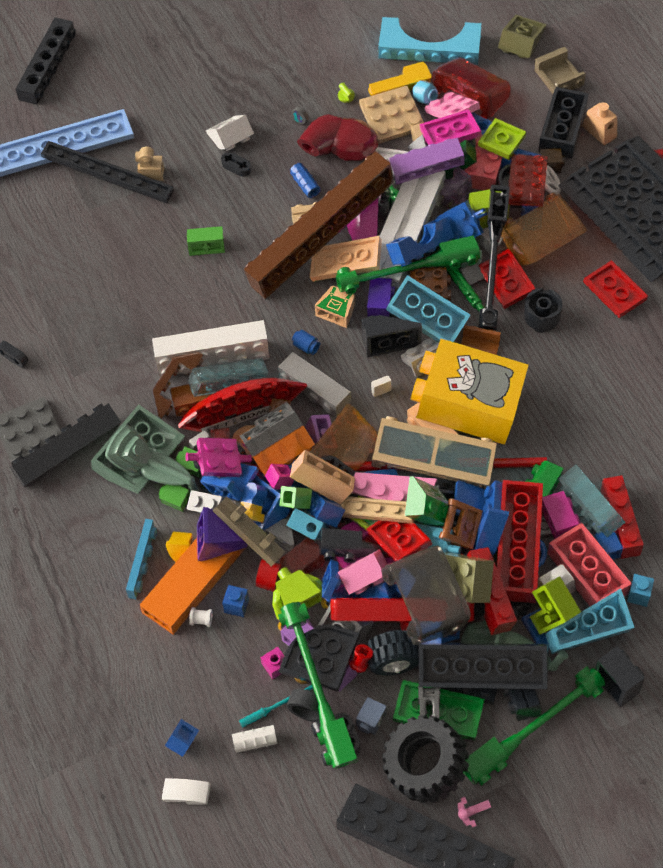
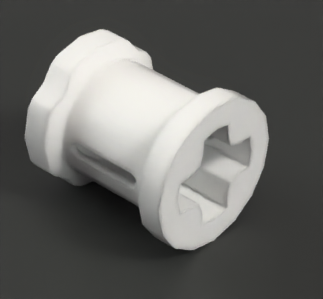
[189,607,213,627]

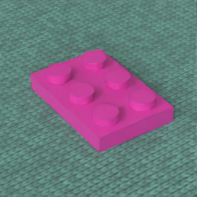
[420,109,481,145]

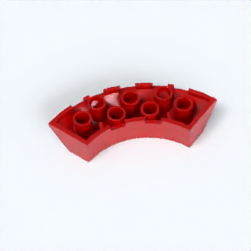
[178,378,307,432]

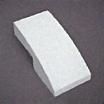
[162,779,211,805]

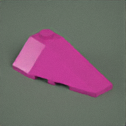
[347,197,379,241]

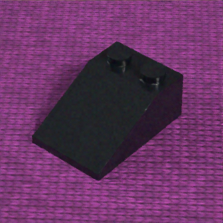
[362,315,422,358]

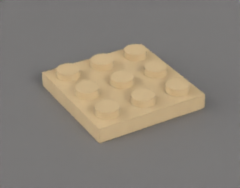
[359,86,424,144]

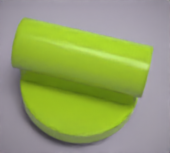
[338,82,355,103]

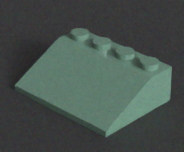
[91,404,185,494]

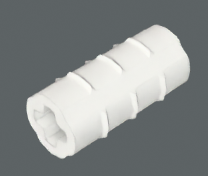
[232,725,277,753]

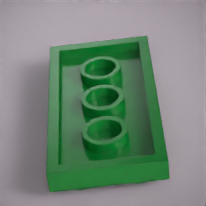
[393,680,485,741]

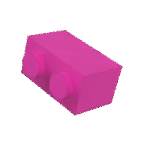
[542,491,580,540]

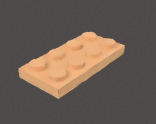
[310,236,382,281]

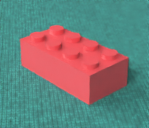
[548,523,632,607]

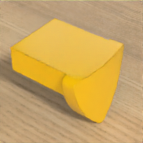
[166,531,192,563]

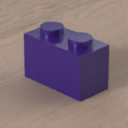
[367,278,395,317]

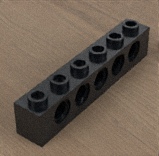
[16,17,76,105]

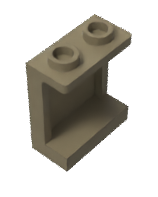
[534,47,586,94]

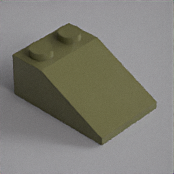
[498,15,547,58]

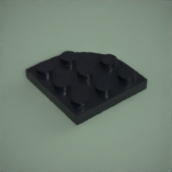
[279,625,360,692]

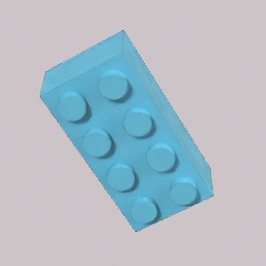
[386,275,470,343]

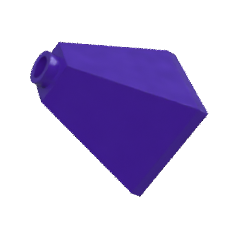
[197,507,248,561]

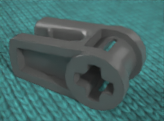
[418,685,440,718]

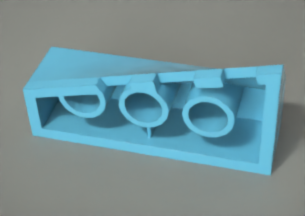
[545,588,635,654]

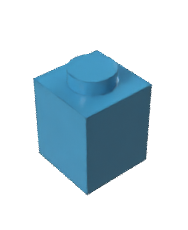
[627,574,654,607]

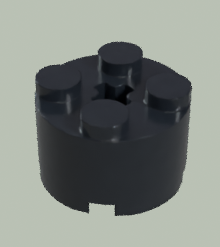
[524,288,562,333]

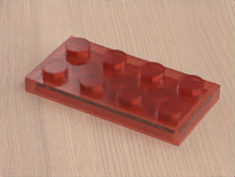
[508,154,548,206]

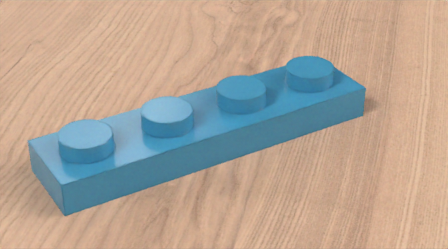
[126,519,157,599]

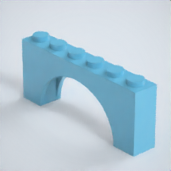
[378,17,482,65]

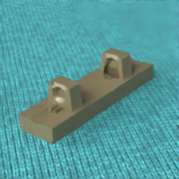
[213,496,285,566]

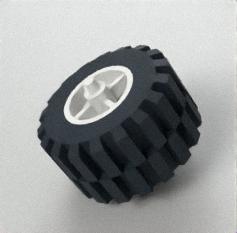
[366,630,419,676]

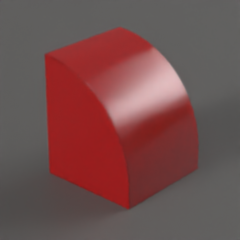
[256,559,281,592]

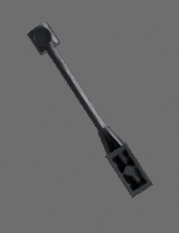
[478,185,510,331]
[319,528,471,563]

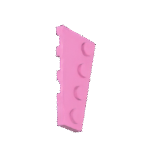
[351,472,437,501]

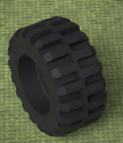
[382,715,469,803]

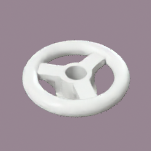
[537,164,561,195]

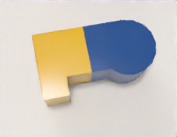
[240,482,267,523]

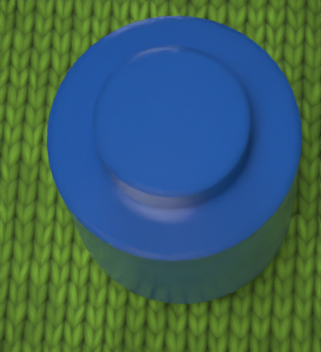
[292,330,321,355]

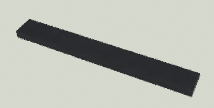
[41,141,174,204]

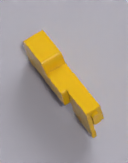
[368,62,432,96]

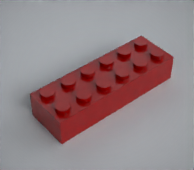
[496,480,543,603]

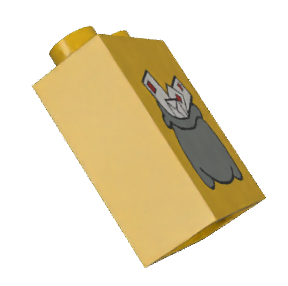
[410,338,528,445]

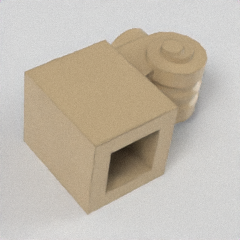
[135,147,164,181]

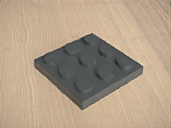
[0,396,62,465]

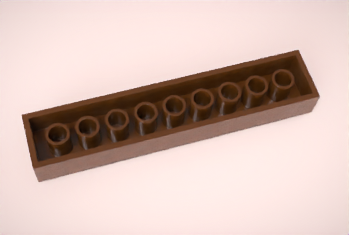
[244,151,395,299]

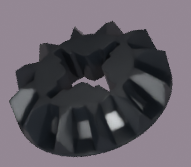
[380,192,392,220]

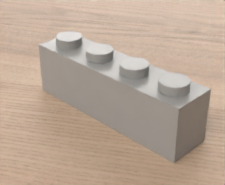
[278,352,351,417]

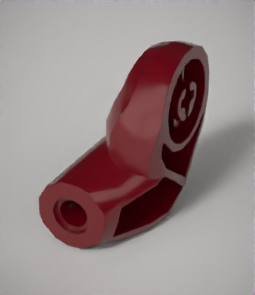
[297,114,379,161]

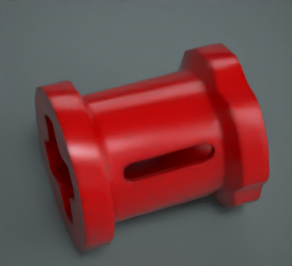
[349,644,373,673]

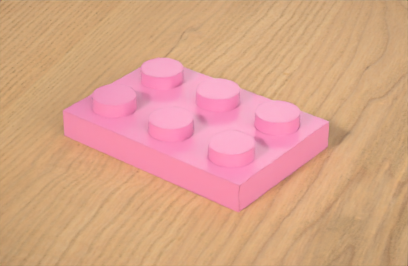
[424,92,480,118]

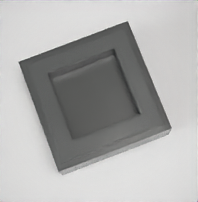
[460,263,484,286]

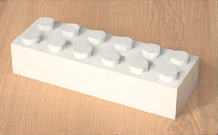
[152,320,269,377]

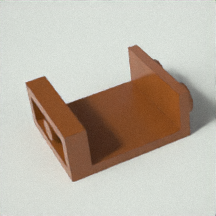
[461,325,501,355]

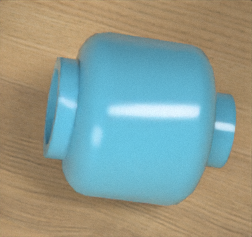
[412,80,438,105]

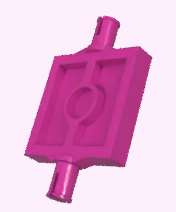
[185,438,252,477]

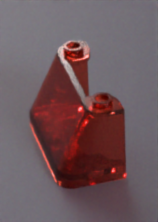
[432,57,511,119]

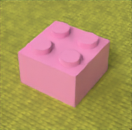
[338,549,391,595]

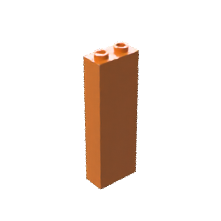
[140,538,245,635]

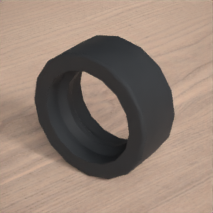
[287,689,328,722]

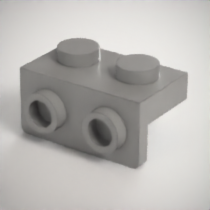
[400,338,439,377]

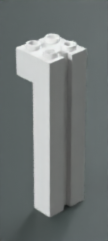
[366,171,446,288]

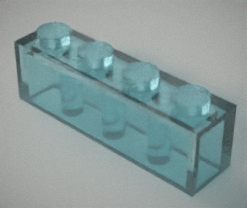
[188,358,269,397]
[558,465,626,537]

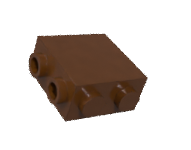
[408,267,451,301]

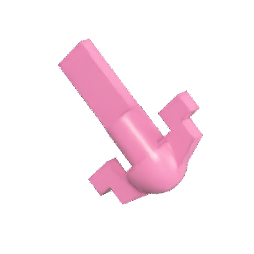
[457,797,491,827]

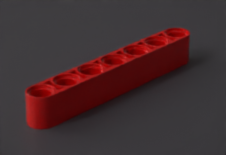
[330,598,474,621]

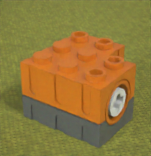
[240,401,315,476]

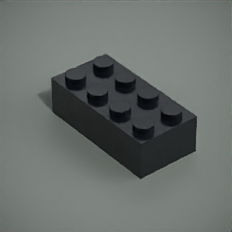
[538,87,589,159]

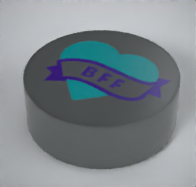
[291,107,308,124]

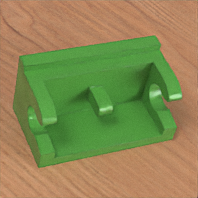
[187,226,225,256]

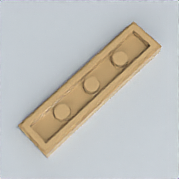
[341,497,414,524]

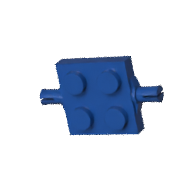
[436,200,487,241]

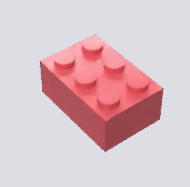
[461,134,503,190]

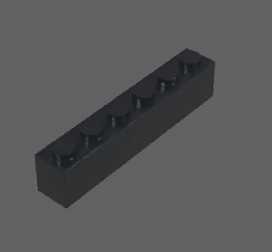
[10,403,121,486]

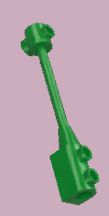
[336,235,480,295]
[493,461,564,565]
[278,602,358,769]
[464,666,605,786]

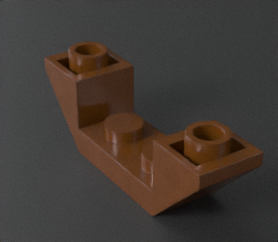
[153,351,204,419]

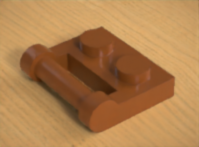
[439,499,483,550]

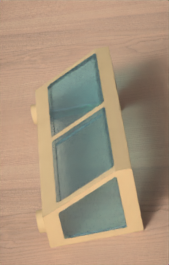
[371,416,497,489]

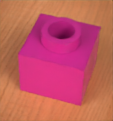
[265,464,294,490]
[260,647,284,679]

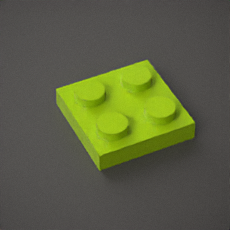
[478,118,526,160]

